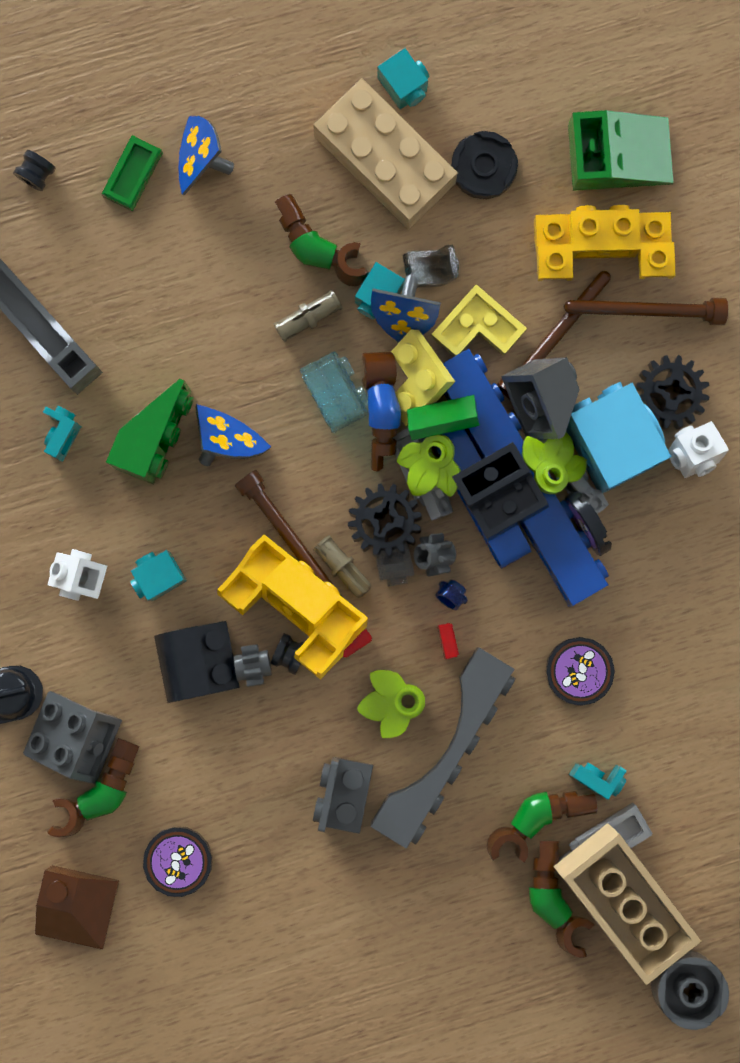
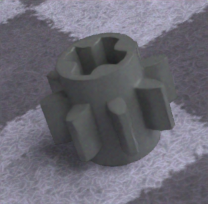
[414,533,456,577]
[233,644,272,687]

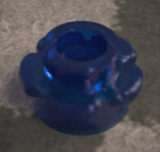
[435,579,468,610]

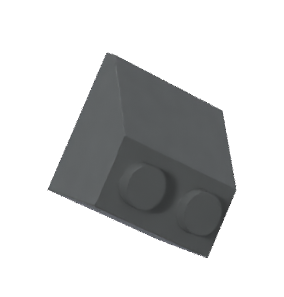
[501,357,580,439]

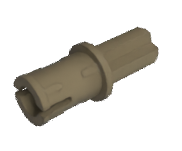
[313,536,371,598]

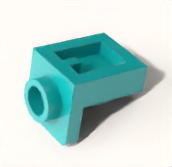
[43,406,82,462]
[569,762,627,800]

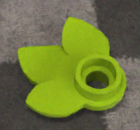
[522,432,587,494]
[397,434,461,497]
[357,670,425,738]

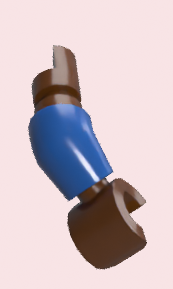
[362,352,401,472]

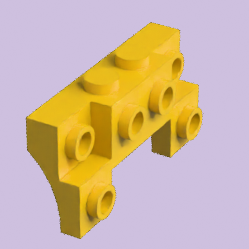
[534,205,676,281]
[217,534,368,680]

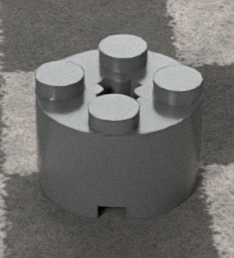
[651,951,729,1030]

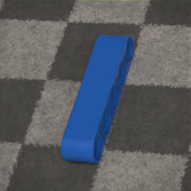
[432,429,531,569]

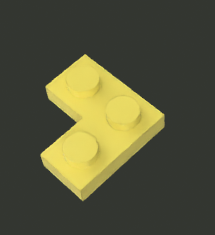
[431,284,527,357]
[391,329,456,426]

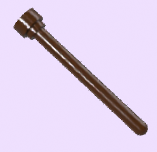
[497,271,611,400]
[564,298,728,325]
[235,470,343,597]

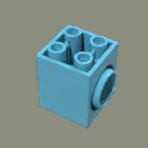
[566,382,672,493]

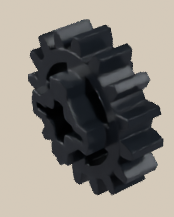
[635,355,710,430]
[348,483,422,559]

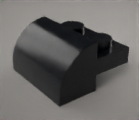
[452,442,549,541]
[154,621,240,703]

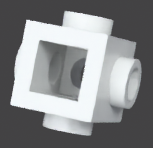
[668,421,729,478]
[47,549,107,601]

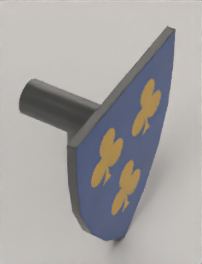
[178,116,234,195]
[371,275,441,342]
[195,404,271,466]

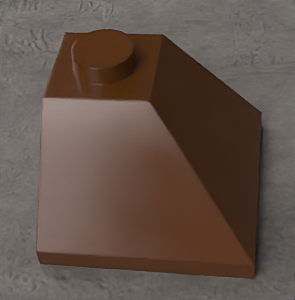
[35,865,119,949]

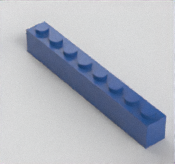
[443,349,609,607]

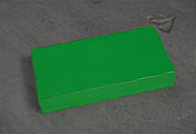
[101,135,163,211]
[407,395,479,440]

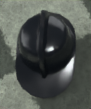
[0,666,43,724]

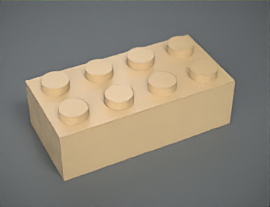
[313,78,458,230]
[553,823,701,986]

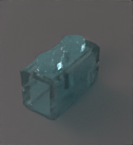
[299,351,368,433]

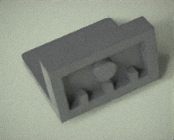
[23,691,122,784]
[313,757,373,834]

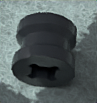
[13,150,56,191]
[270,633,304,675]

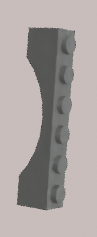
[0,258,103,395]
[371,647,516,849]

